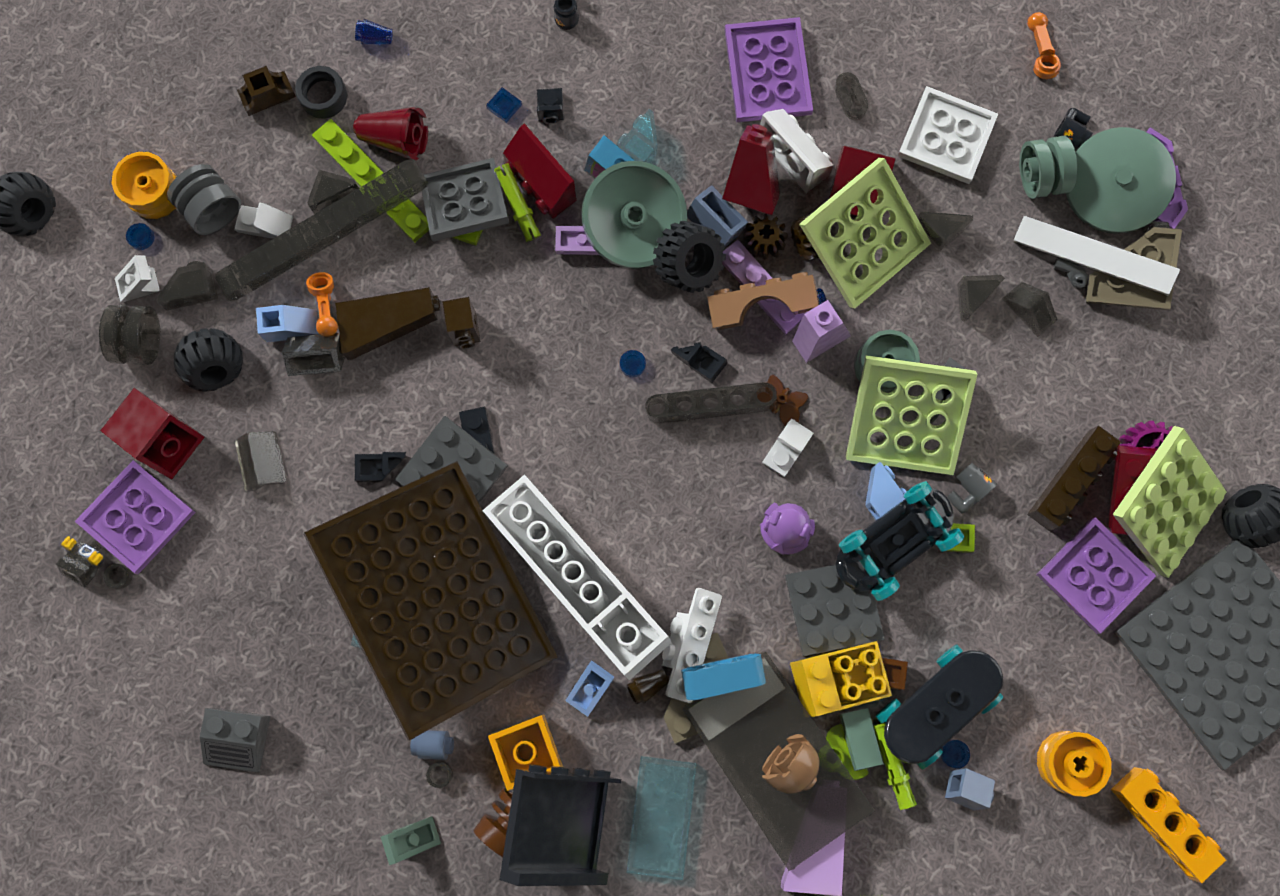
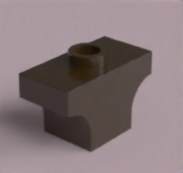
[237,66,296,116]

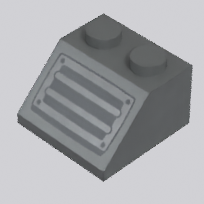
[200,708,271,773]

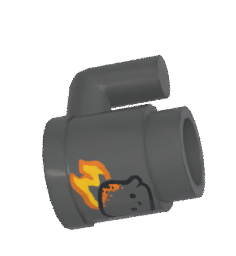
[947,463,997,513]

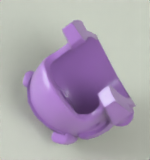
[760,502,815,555]

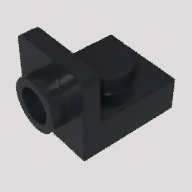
[537,88,564,124]

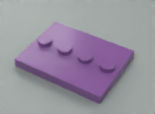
[724,17,813,122]

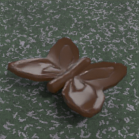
[749,375,808,427]

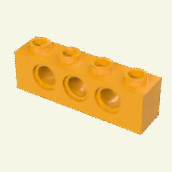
[1110,767,1226,883]

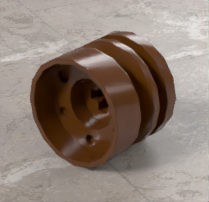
[473,788,513,858]

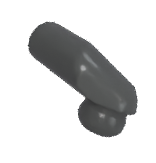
[1053,257,1088,288]

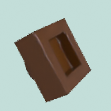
[882,658,908,690]

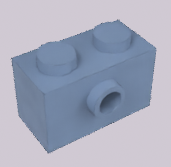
[687,185,748,247]

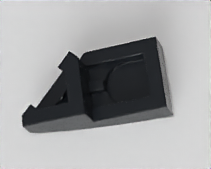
[671,342,728,383]
[354,452,406,482]

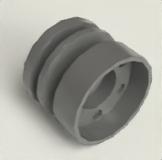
[167,164,241,235]

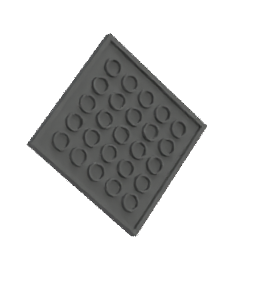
[1113,540,1280,770]

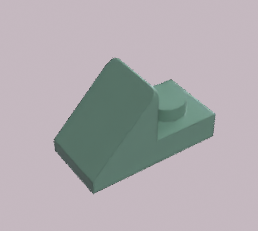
[381,816,441,865]

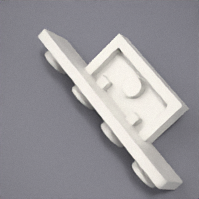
[662,588,722,703]

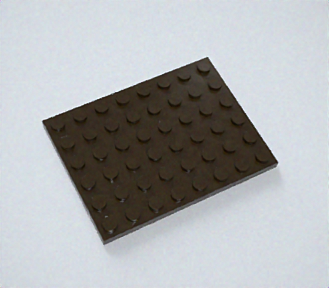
[303,461,558,741]

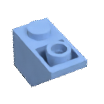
[256,305,320,342]
[865,462,907,520]

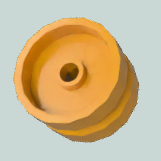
[111,152,177,219]
[1037,731,1112,797]

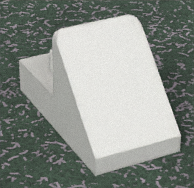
[235,203,293,241]
[115,255,160,302]
[762,419,814,477]

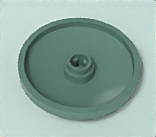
[1066,127,1176,234]
[582,161,687,269]

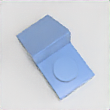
[565,661,614,717]

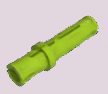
[494,163,541,242]
[873,722,917,810]

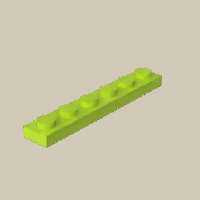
[312,119,429,243]

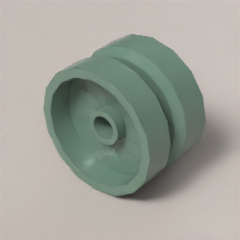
[1019,136,1077,198]
[854,330,920,393]

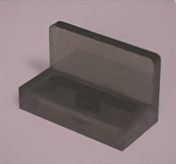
[234,431,286,492]

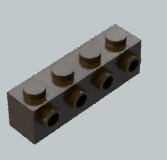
[1027,425,1121,531]

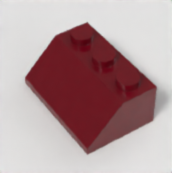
[503,123,577,219]
[1108,445,1176,535]

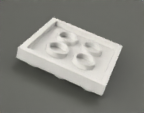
[898,86,998,184]

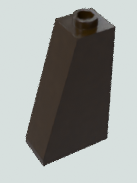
[335,287,441,360]

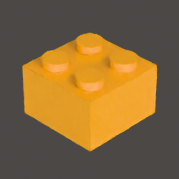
[488,714,563,791]

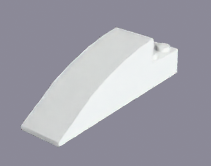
[483,475,672,680]

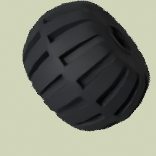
[0,171,56,236]
[174,328,243,392]
[1222,484,1280,548]

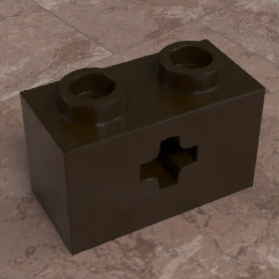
[442,297,481,349]

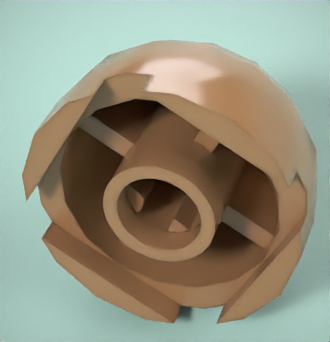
[762,734,820,794]

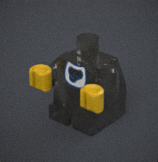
[56,536,104,588]

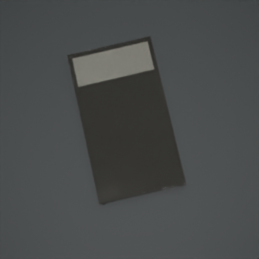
[682,652,875,871]

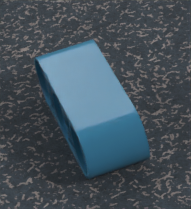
[681,653,766,700]

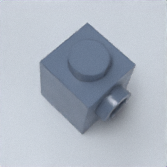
[945,768,995,810]

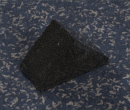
[307,170,359,216]
[917,212,973,252]
[957,275,1005,323]
[1002,282,1058,337]

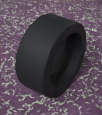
[295,66,348,119]

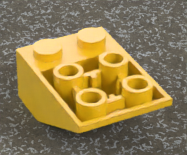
[790,641,892,717]

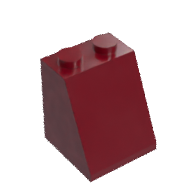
[722,124,780,215]
[828,146,896,217]
[100,388,205,480]

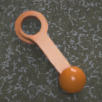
[1027,12,1061,79]
[306,272,338,337]

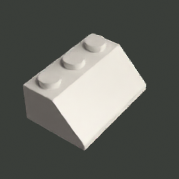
[760,109,834,194]

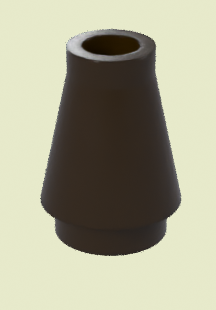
[626,669,669,704]

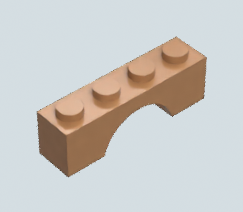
[708,272,820,330]

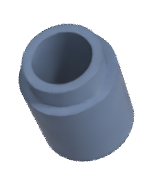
[411,730,454,760]

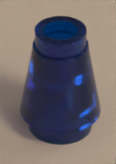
[355,19,393,45]

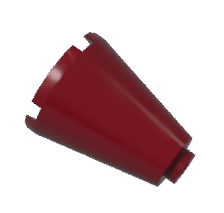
[353,107,429,160]

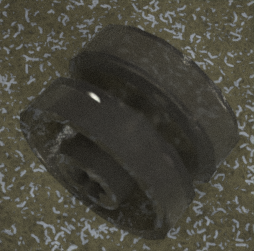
[99,305,161,365]

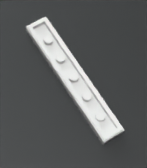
[1014,216,1180,296]

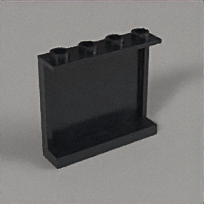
[499,764,622,886]

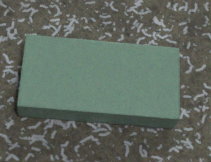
[839,708,883,771]

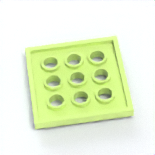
[799,158,931,309]
[846,356,978,475]
[1113,426,1227,578]

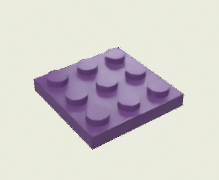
[75,460,196,574]
[1036,517,1156,634]

